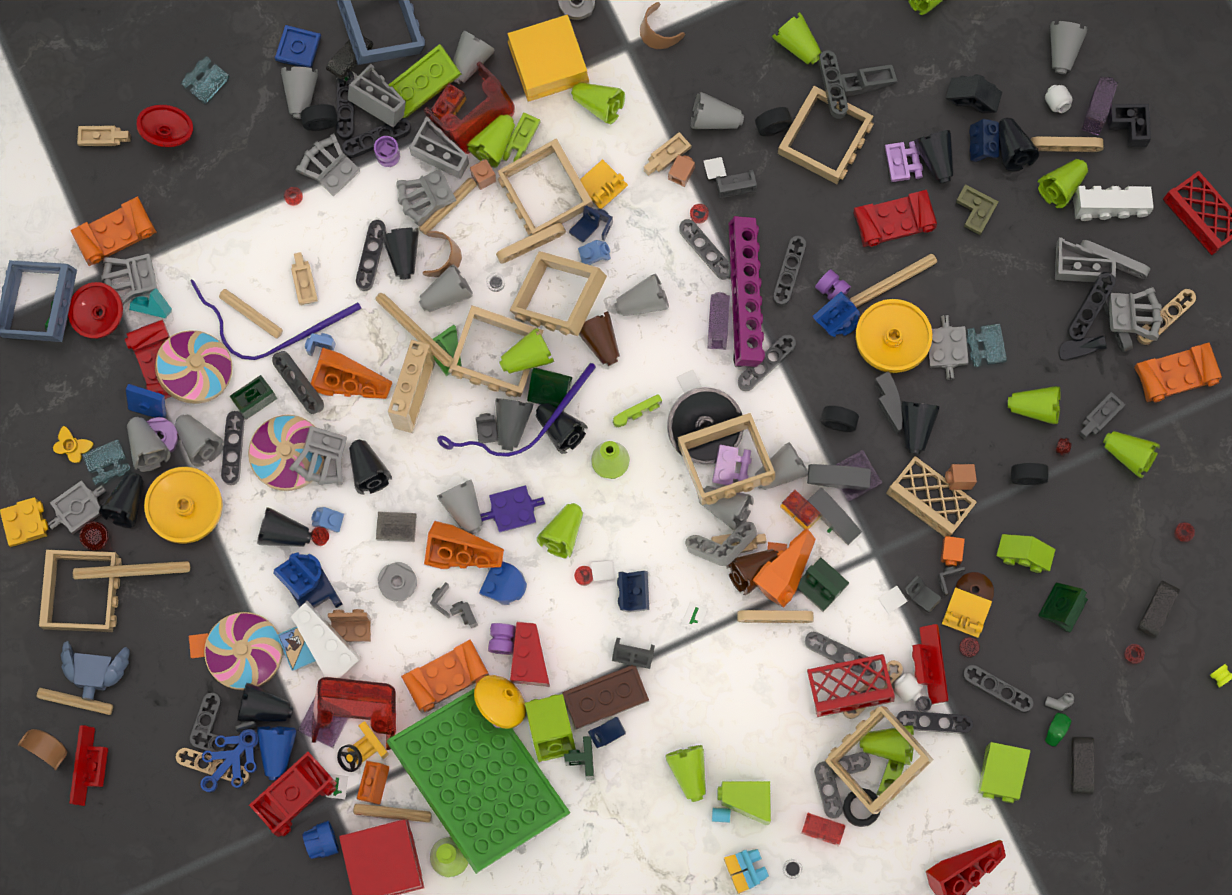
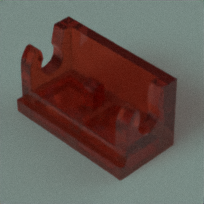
[801,813,845,846]

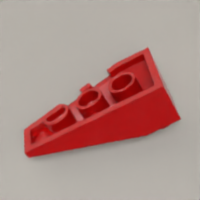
[926,840,1006,895]

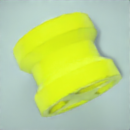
[1210,664,1232,688]

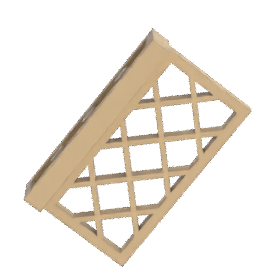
[886,456,977,537]

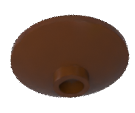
[955,572,994,601]

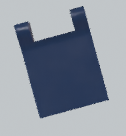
[291,568,343,608]

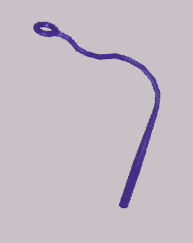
[191,279,362,360]
[437,363,596,457]

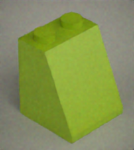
[525,694,576,762]
[978,742,1030,803]
[717,781,771,825]

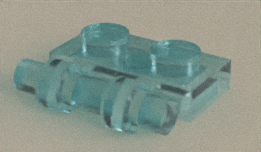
[181,56,230,104]
[967,324,1007,367]
[82,439,131,485]

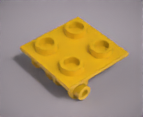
[580,159,628,209]
[942,588,992,638]

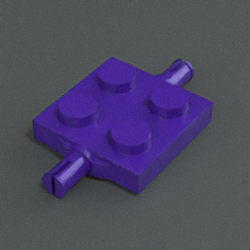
[480,485,545,533]

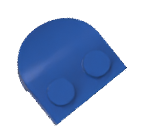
[813,291,860,337]
[273,552,321,600]
[479,561,527,605]

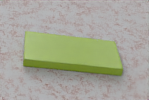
[388,44,462,118]

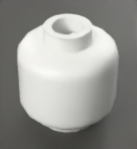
[1045,85,1073,113]
[893,673,923,702]

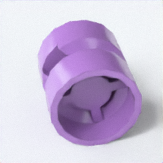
[374,136,400,167]
[815,269,851,300]
[488,623,516,655]

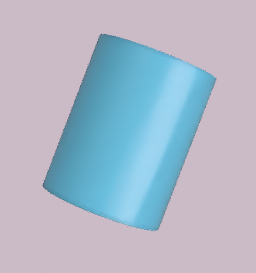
[712,808,731,823]

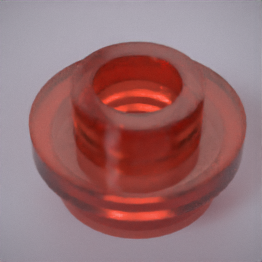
[284,187,303,206]
[1056,437,1072,457]
[1175,522,1195,542]
[311,527,329,546]
[1125,644,1145,664]

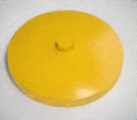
[855,299,932,373]
[144,467,223,544]

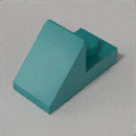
[129,288,172,319]

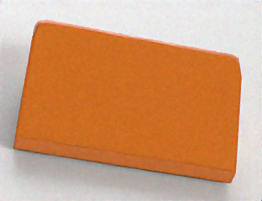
[357,761,389,804]

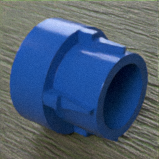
[302,820,339,859]

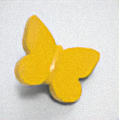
[53,426,94,463]

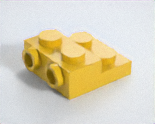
[0,497,49,547]

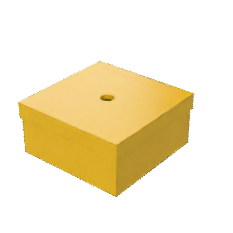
[508,14,589,102]

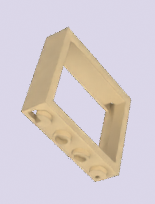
[778,86,874,184]
[497,138,594,235]
[510,251,607,336]
[448,305,544,397]
[388,339,435,433]
[678,413,775,505]
[39,550,122,632]
[825,706,934,814]

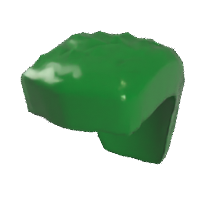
[1045,713,1072,747]

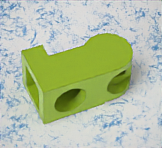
[876,760,904,796]

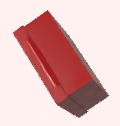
[339,819,425,895]

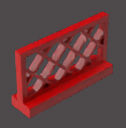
[1163,171,1232,255]
[807,654,895,717]

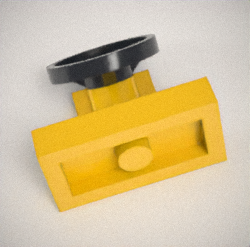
[337,721,389,772]

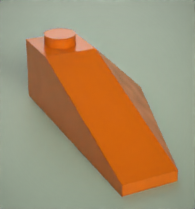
[311,348,392,399]
[424,521,504,569]
[752,529,816,608]

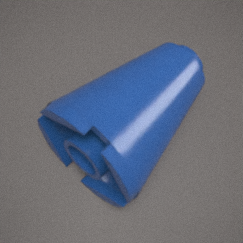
[257,726,297,780]

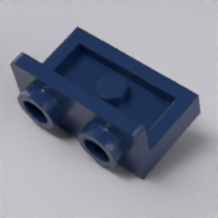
[969,119,999,162]
[617,571,649,613]

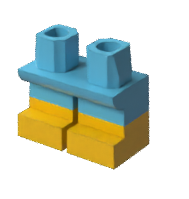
[724,849,769,894]

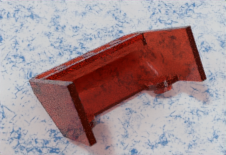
[424,61,515,154]
[312,677,396,750]

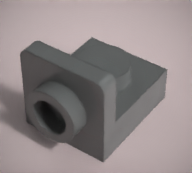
[475,413,498,443]
[450,601,478,628]

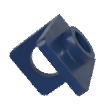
[569,205,600,243]
[589,207,613,241]
[588,717,626,748]

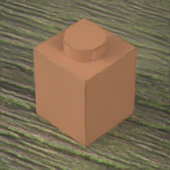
[668,154,695,187]
[470,159,497,190]
[945,464,977,490]

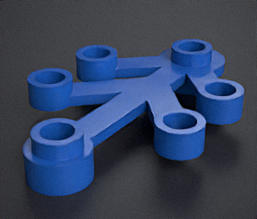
[200,729,259,792]

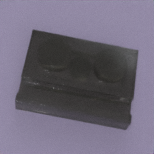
[376,512,417,542]

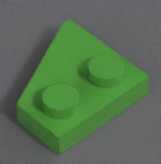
[433,325,462,376]

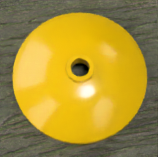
[474,675,526,729]

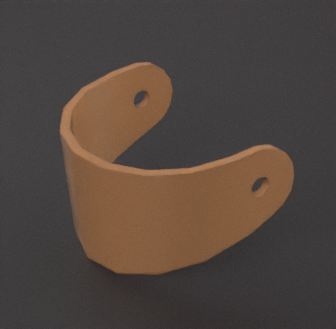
[640,2,685,49]
[423,231,462,277]
[18,729,67,770]

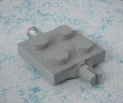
[929,315,968,380]
[48,480,106,534]

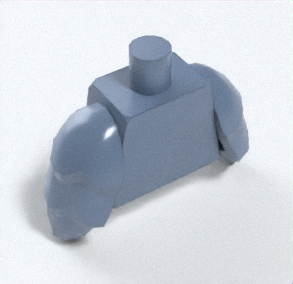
[60,641,130,700]

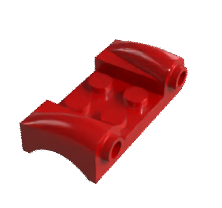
[853,190,937,247]
[125,320,172,399]
[249,752,337,837]

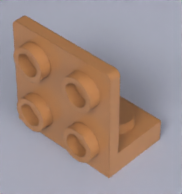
[328,609,371,642]

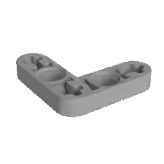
[685,522,757,566]

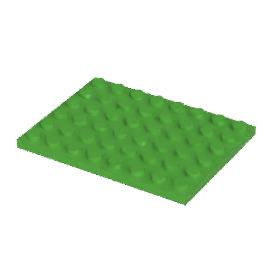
[386,688,570,874]

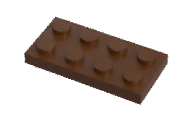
[562,665,649,730]

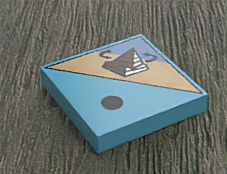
[277,627,316,671]

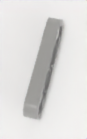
[1080,240,1150,279]

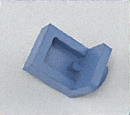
[578,240,611,265]
[305,333,336,356]
[311,507,344,533]

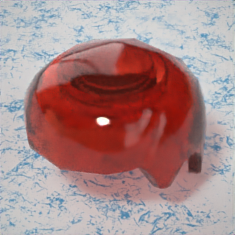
[79,521,109,551]

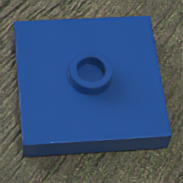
[275,25,321,68]
[126,384,167,418]

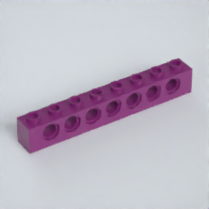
[728,216,765,367]

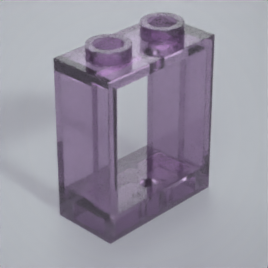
[1081,76,1118,135]
[707,292,730,350]

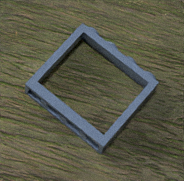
[336,0,425,65]
[0,260,77,342]

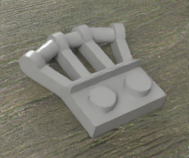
[295,133,360,196]
[396,169,457,226]
[101,254,158,305]
[1108,287,1163,341]
[289,426,347,486]

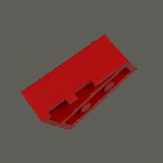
[510,622,550,687]

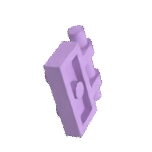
[885,141,923,182]
[712,445,752,485]

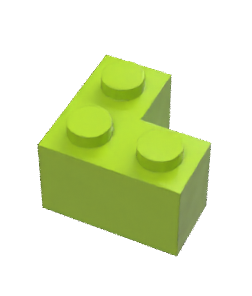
[997,534,1056,573]

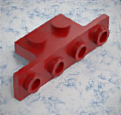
[912,624,948,704]
[69,725,108,806]

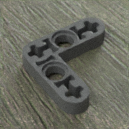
[190,693,245,759]
[814,752,871,819]

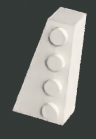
[1073,186,1153,221]
[291,601,361,686]

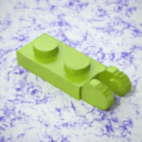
[503,112,541,162]
[613,394,662,428]

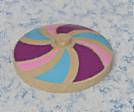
[155,330,232,404]
[248,415,325,491]
[204,612,283,690]

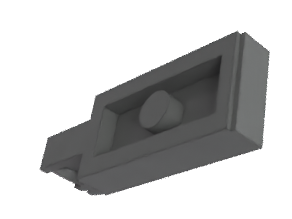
[1079,392,1125,439]

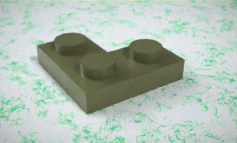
[956,184,999,235]

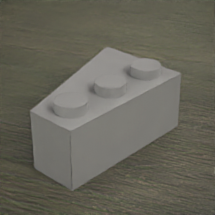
[348,64,406,127]
[409,116,469,179]
[1055,237,1116,283]

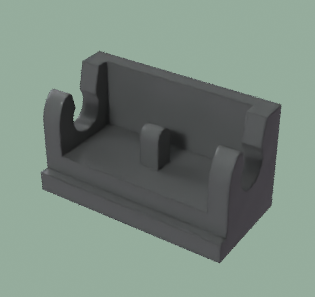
[716,170,757,198]
[612,637,655,669]

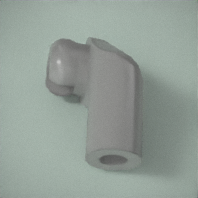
[1044,693,1074,711]

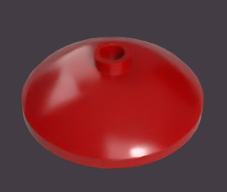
[136,105,193,147]
[68,282,123,339]

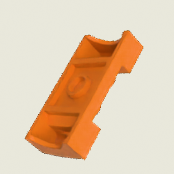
[70,196,157,266]
[1134,342,1222,402]
[401,639,489,712]

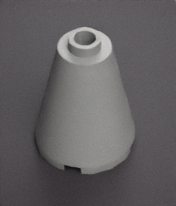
[1050,21,1088,74]
[453,31,495,84]
[281,67,318,119]
[691,92,744,129]
[419,264,473,312]
[614,273,669,316]
[175,414,224,467]
[127,417,171,472]
[755,442,808,490]
[437,479,483,534]
[698,486,754,531]

